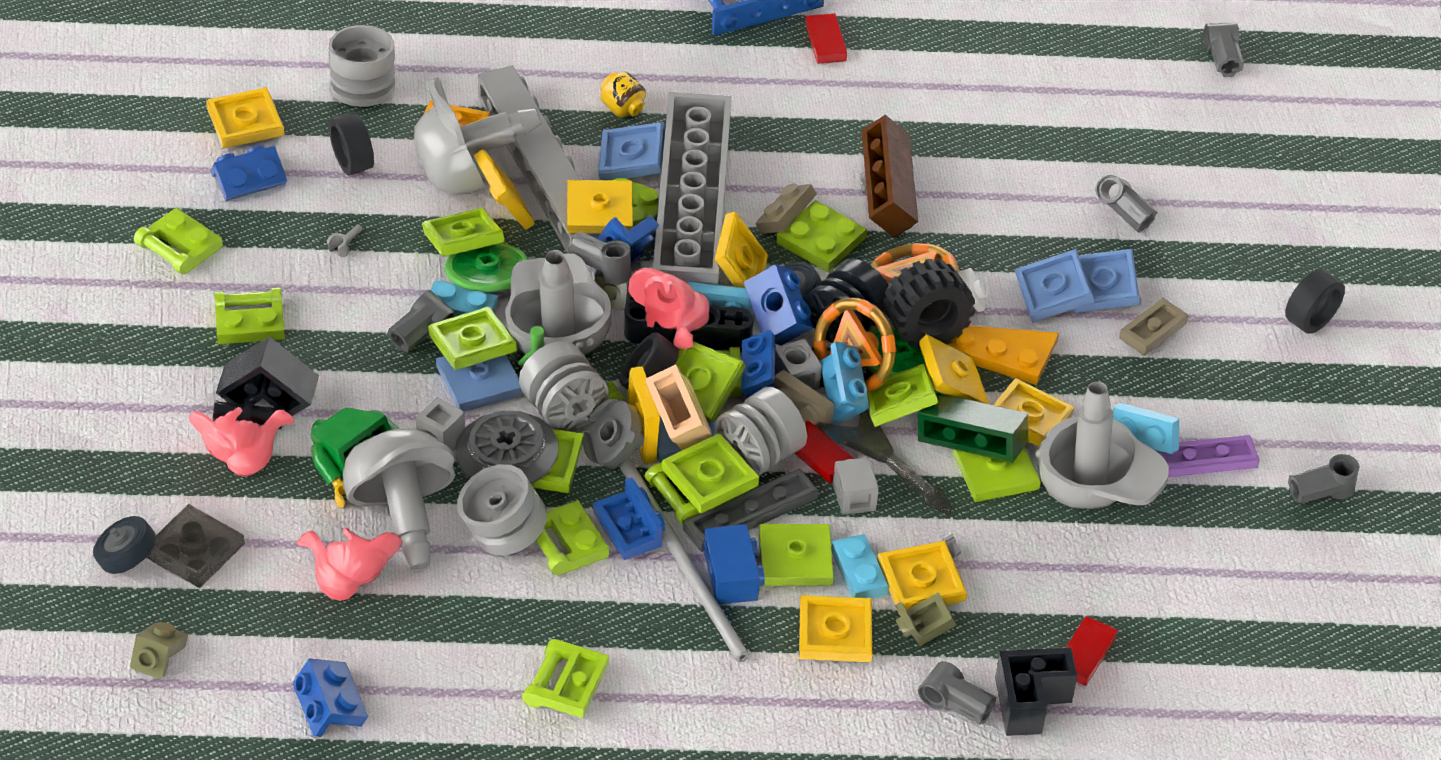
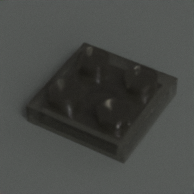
[146,504,245,589]

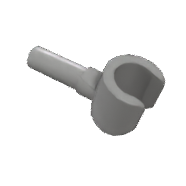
[327,224,362,257]

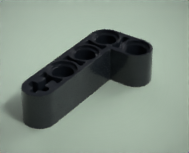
[624,283,754,352]

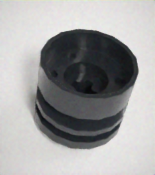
[804,259,889,343]

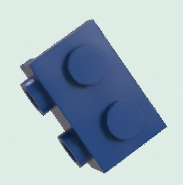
[211,145,287,201]
[597,216,659,265]
[741,330,775,399]
[593,477,665,560]
[293,658,368,737]

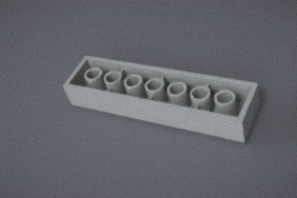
[653,92,732,285]

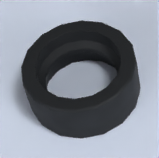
[328,111,374,176]
[1285,269,1345,334]
[619,333,679,390]

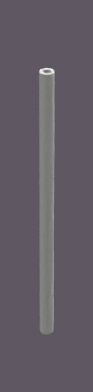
[619,457,749,662]

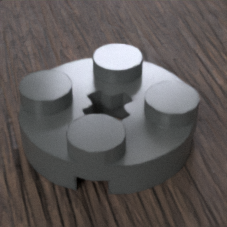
[583,399,645,470]

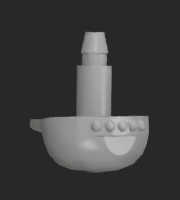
[414,78,542,194]
[505,250,612,355]
[1036,382,1169,509]
[343,429,455,570]

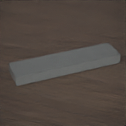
[683,468,819,552]

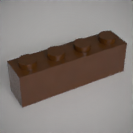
[861,114,919,238]

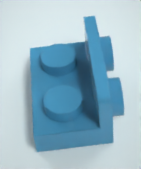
[820,341,870,424]

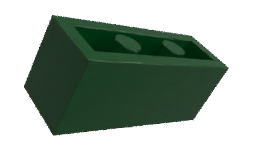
[917,393,1028,463]

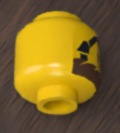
[600,72,646,118]

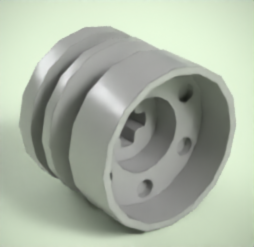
[329,25,395,107]
[519,341,609,432]
[715,387,807,476]

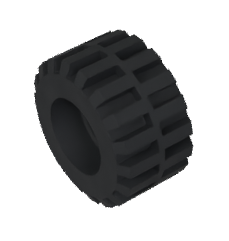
[883,259,975,350]

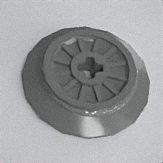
[456,411,558,484]

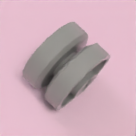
[457,464,547,556]

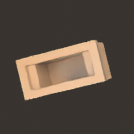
[645,365,713,450]

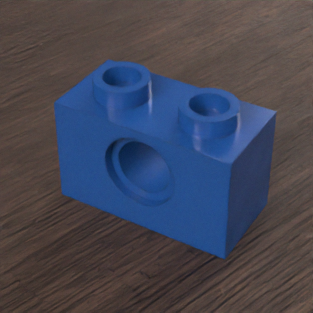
[744,264,813,346]

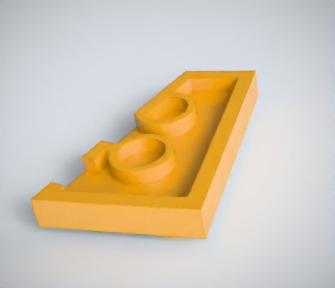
[948,325,1059,385]

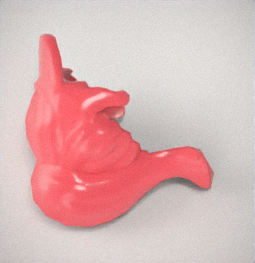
[628,268,710,350]
[189,407,295,477]
[297,528,402,601]

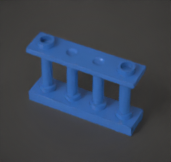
[708,0,824,35]

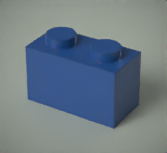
[704,524,765,605]

